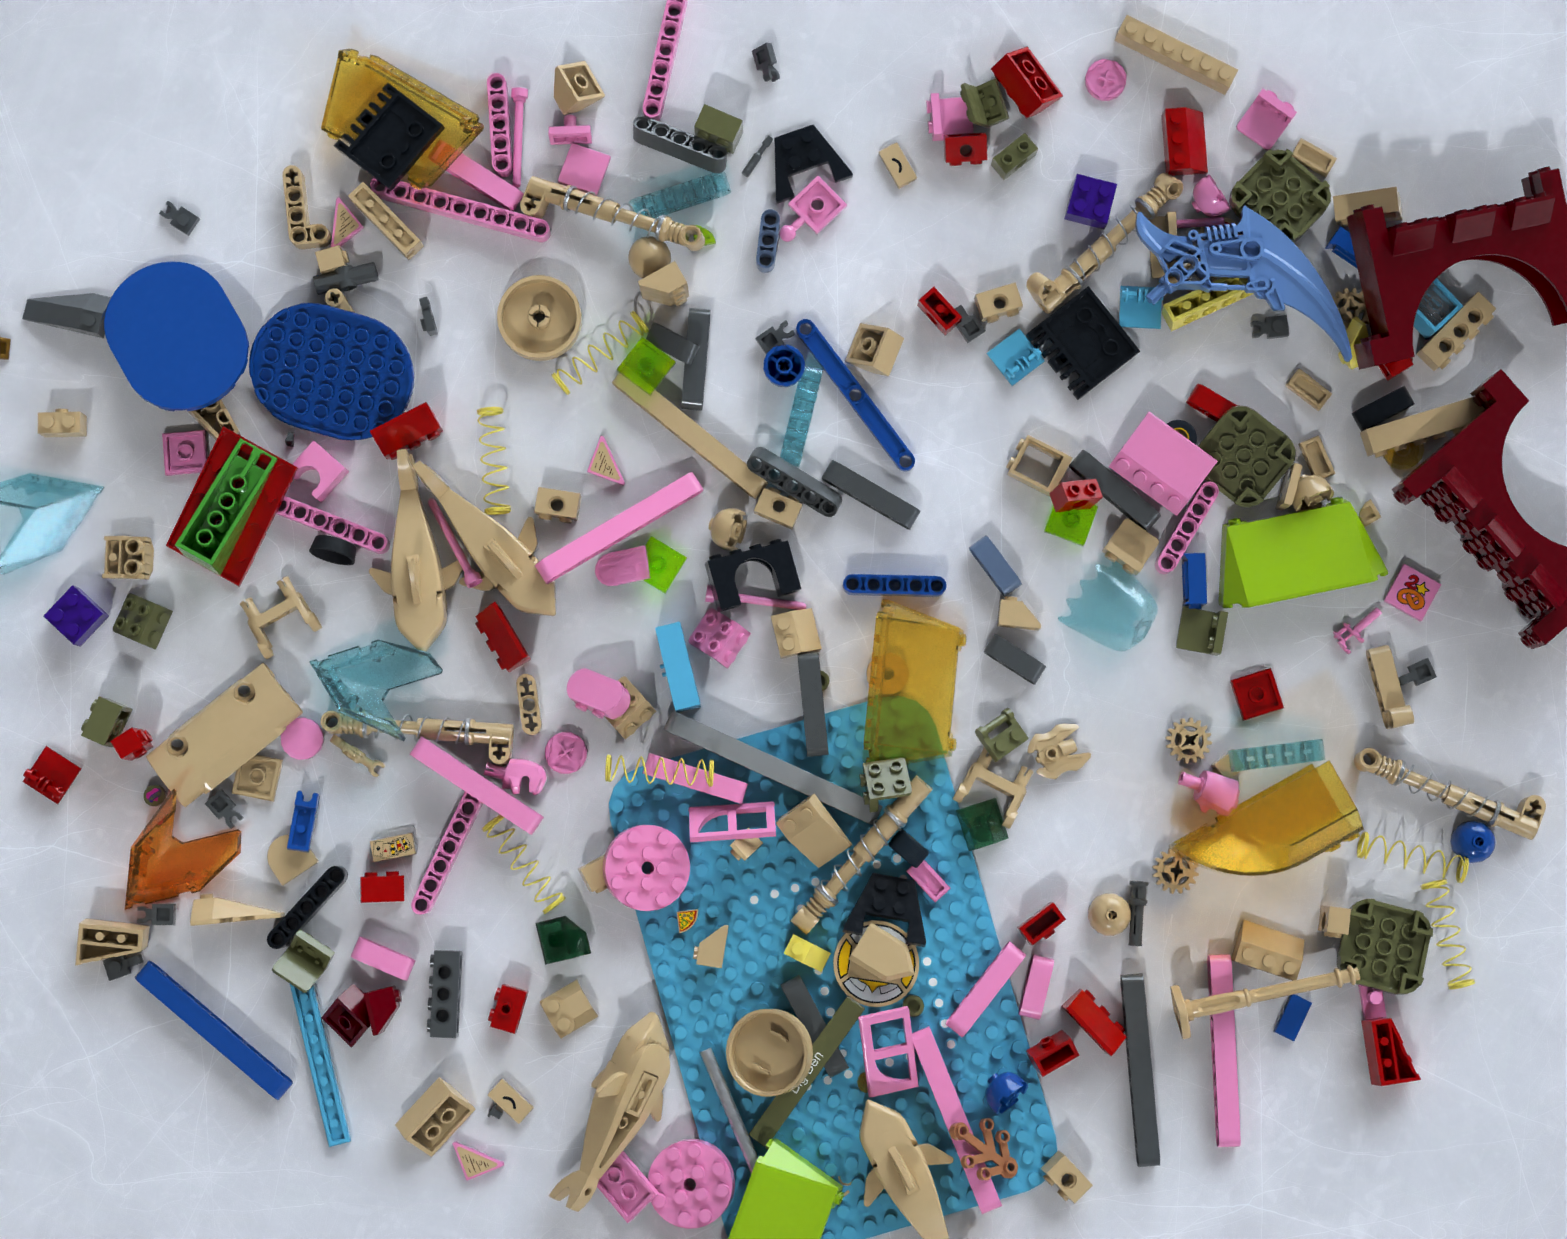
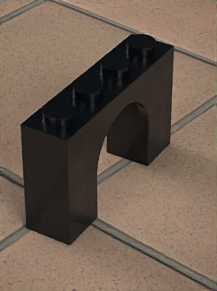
[704,539,802,612]

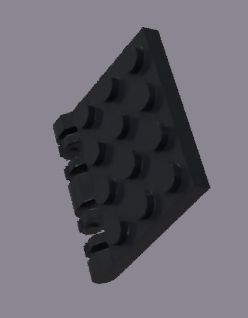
[333,83,445,191]
[1026,286,1140,400]

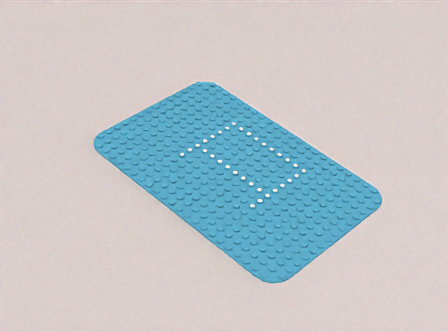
[609,696,1057,1239]

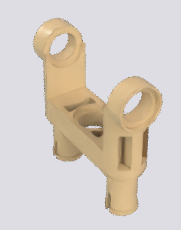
[240,576,322,660]
[953,747,1034,829]

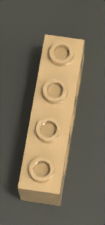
[1416,291,1496,371]

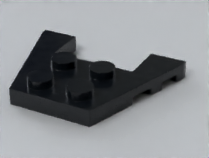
[774,124,853,204]
[842,873,926,947]

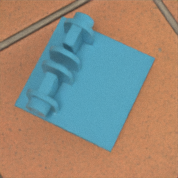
[1119,286,1164,329]
[986,328,1045,386]

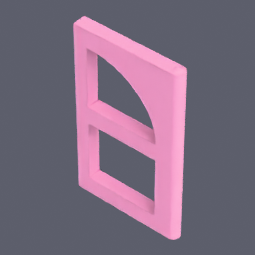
[688,801,776,843]
[858,1006,919,1097]

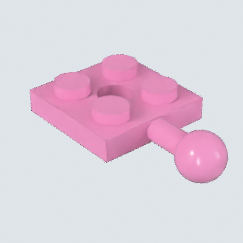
[779,176,847,242]

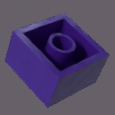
[1064,174,1117,229]
[43,585,109,647]

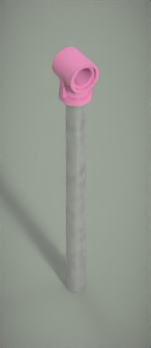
[700,1048,758,1174]

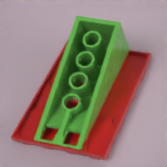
[166,426,298,587]

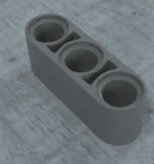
[645,322,700,365]
[983,634,1046,685]

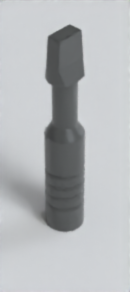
[741,135,773,177]

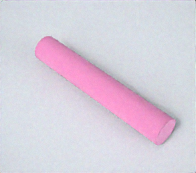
[1177,217,1225,229]

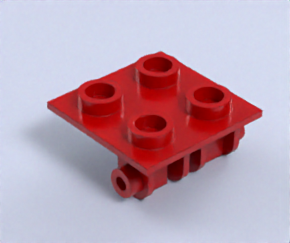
[22,746,82,804]

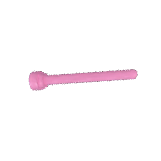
[511,87,528,188]
[428,498,483,588]
[705,585,806,610]

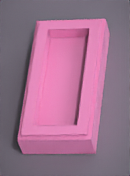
[906,860,951,902]

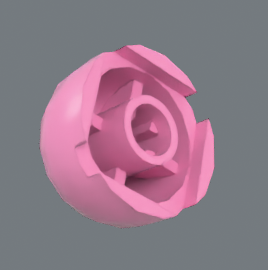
[1192,175,1231,218]

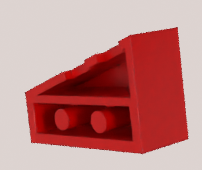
[1361,1017,1421,1086]

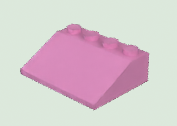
[1109,412,1217,516]

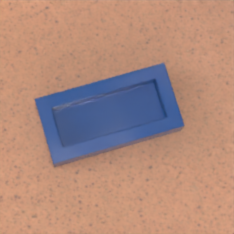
[1273,994,1312,1041]

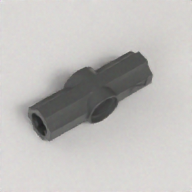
[313,262,379,295]

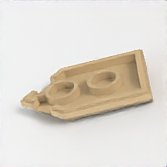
[849,922,915,982]

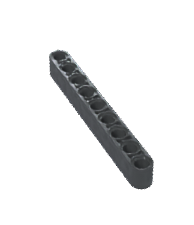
[1120,973,1160,1167]

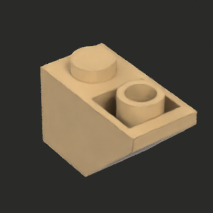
[730,828,763,861]

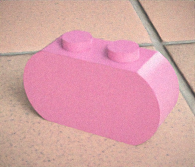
[567,668,630,719]

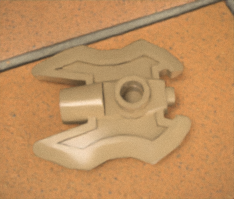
[1027,724,1091,779]

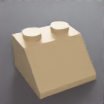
[845,323,904,376]
[771,608,822,659]

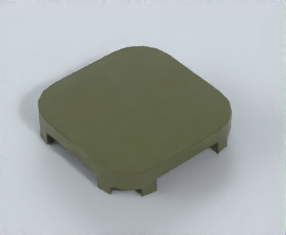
[1229,149,1331,243]
[1198,405,1296,507]
[1337,899,1433,995]

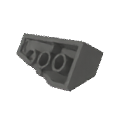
[22,293,111,338]

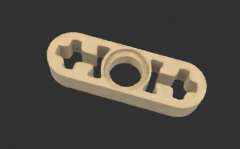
[516,674,542,735]

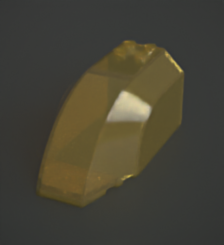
[1168,760,1364,876]

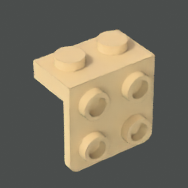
[1102,518,1159,575]
[604,676,657,739]

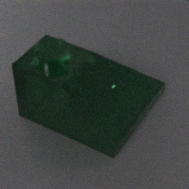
[956,798,1009,851]
[535,916,591,965]

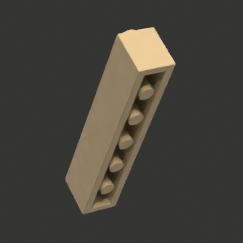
[1114,15,1238,95]
[1360,397,1484,458]

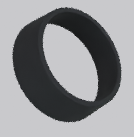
[309,535,356,565]

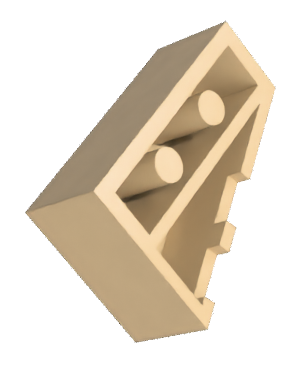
[1333,187,1403,227]
[75,919,150,966]

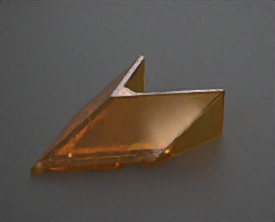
[125,789,241,910]

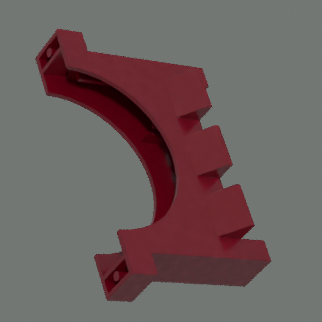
[1347,166,1567,370]
[1391,369,1567,649]

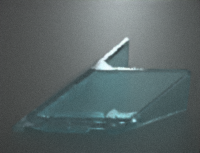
[0,473,105,575]
[309,640,443,741]

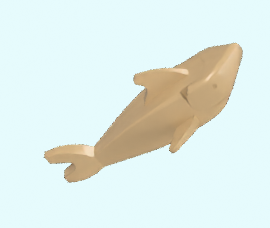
[369,449,463,654]
[413,460,556,616]
[549,1012,670,1212]
[859,1099,954,1239]

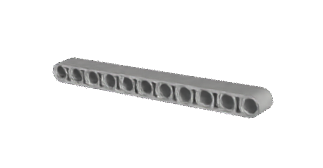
[663,710,883,826]

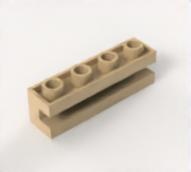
[348,182,424,260]

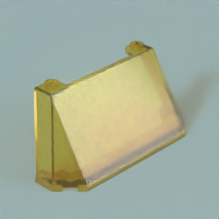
[321,49,484,189]
[864,599,966,764]

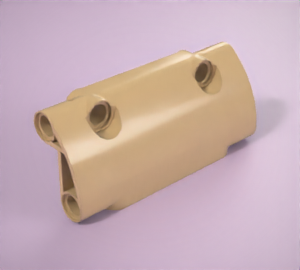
[146,662,303,807]

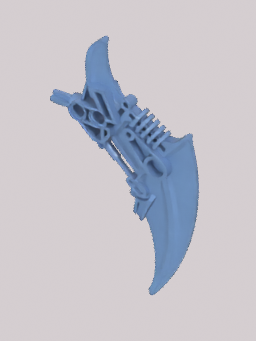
[1135,205,1352,362]

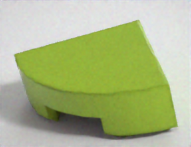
[693,225,716,246]

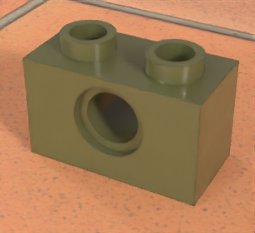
[991,133,1038,180]

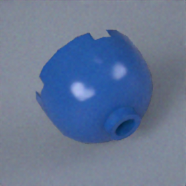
[763,345,805,387]
[1450,821,1496,863]
[985,1072,1028,1115]

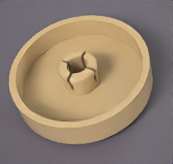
[497,275,582,361]

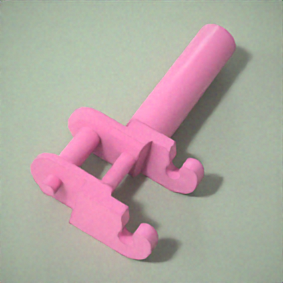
[1333,607,1382,654]

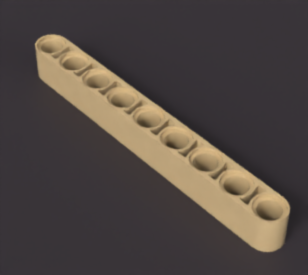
[612,366,768,499]

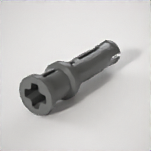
[1128,881,1149,946]

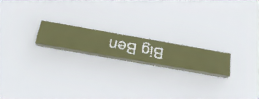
[749,996,865,1148]

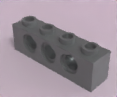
[427,950,462,1038]

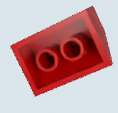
[991,46,1063,119]
[1161,107,1208,176]
[370,402,443,460]
[475,602,531,672]
[1062,989,1126,1056]

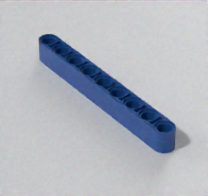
[135,961,293,1100]

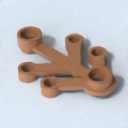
[949,1118,1018,1181]

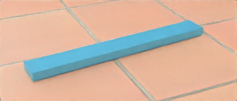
[290,984,351,1147]

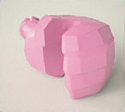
[484,759,547,795]
[1178,770,1240,816]

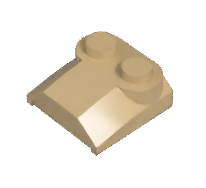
[540,980,598,1038]

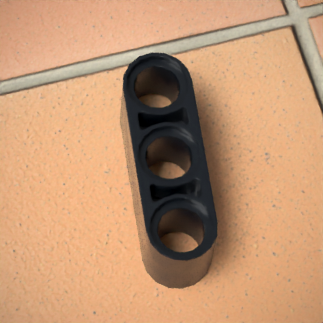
[1352,386,1415,432]

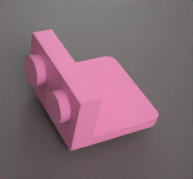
[1236,89,1297,150]
[926,93,974,141]
[688,608,751,668]

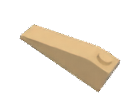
[190,894,285,926]

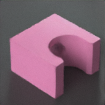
[293,440,349,503]

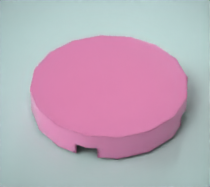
[1085,59,1126,101]
[281,718,324,760]
[545,732,587,774]

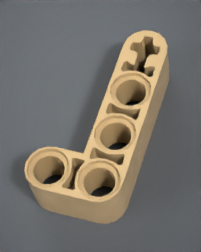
[282,165,332,249]
[1366,645,1414,729]

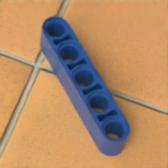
[843,574,947,597]

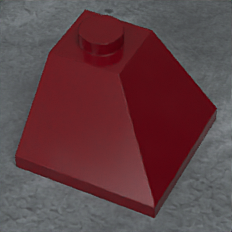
[321,984,371,1048]
[364,985,402,1036]

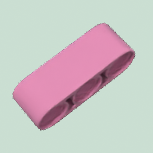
[351,937,416,981]
[1018,954,1054,1020]

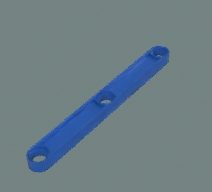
[796,319,915,472]

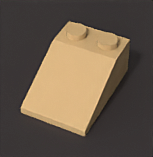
[776,793,852,868]

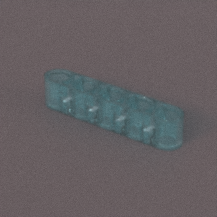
[628,171,731,218]
[780,365,823,467]
[1228,739,1326,772]

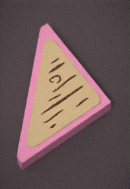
[331,197,364,247]
[587,436,625,486]
[452,1141,504,1180]

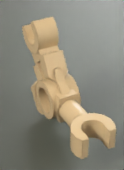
[330,734,385,777]

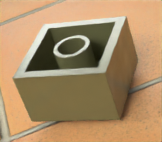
[694,104,743,154]
[81,696,133,747]

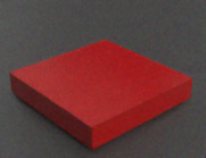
[1230,668,1284,721]

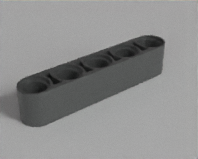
[633,116,727,173]
[681,308,711,410]
[747,447,842,517]
[1069,450,1161,532]
[821,460,921,530]
[797,652,829,757]
[781,975,849,1078]

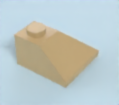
[554,61,605,115]

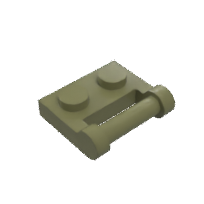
[975,708,1029,762]

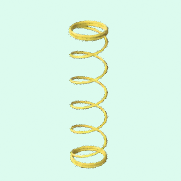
[551,311,649,395]
[477,407,511,515]
[605,755,714,787]
[482,815,566,914]
[1357,831,1469,883]
[1420,879,1475,990]

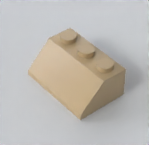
[638,261,689,306]
[1231,920,1305,981]
[395,1077,476,1157]

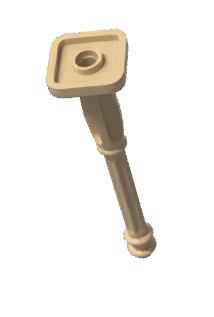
[1170,965,1360,1039]

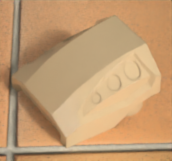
[102,536,154,580]

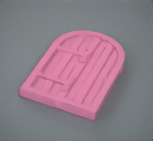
[595,545,651,586]

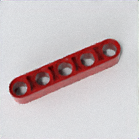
[1186,384,1238,422]

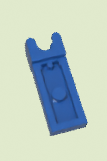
[287,791,320,853]

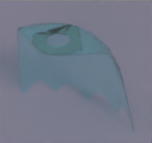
[1058,562,1158,651]

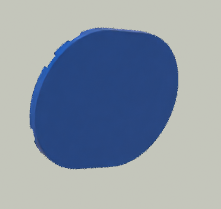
[104,262,249,411]
[249,303,414,440]

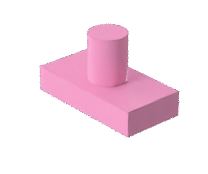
[549,115,592,145]
[1358,985,1387,1020]

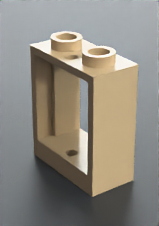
[1006,435,1072,497]

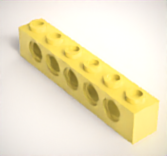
[1162,277,1254,331]

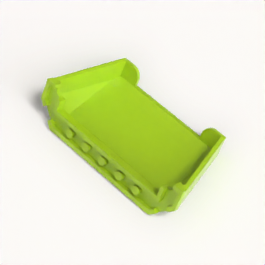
[1218,497,1388,608]
[728,1138,844,1239]

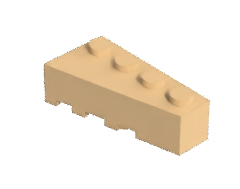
[188,399,241,440]

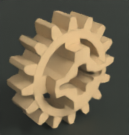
[1332,288,1369,330]
[1165,718,1212,764]
[1152,848,1199,894]

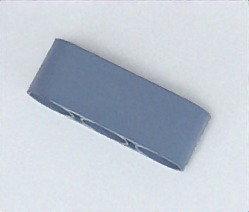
[756,209,780,273]
[969,535,1022,597]

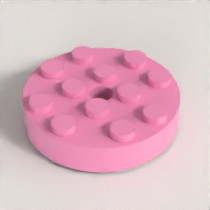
[603,825,690,911]
[648,1139,735,1229]

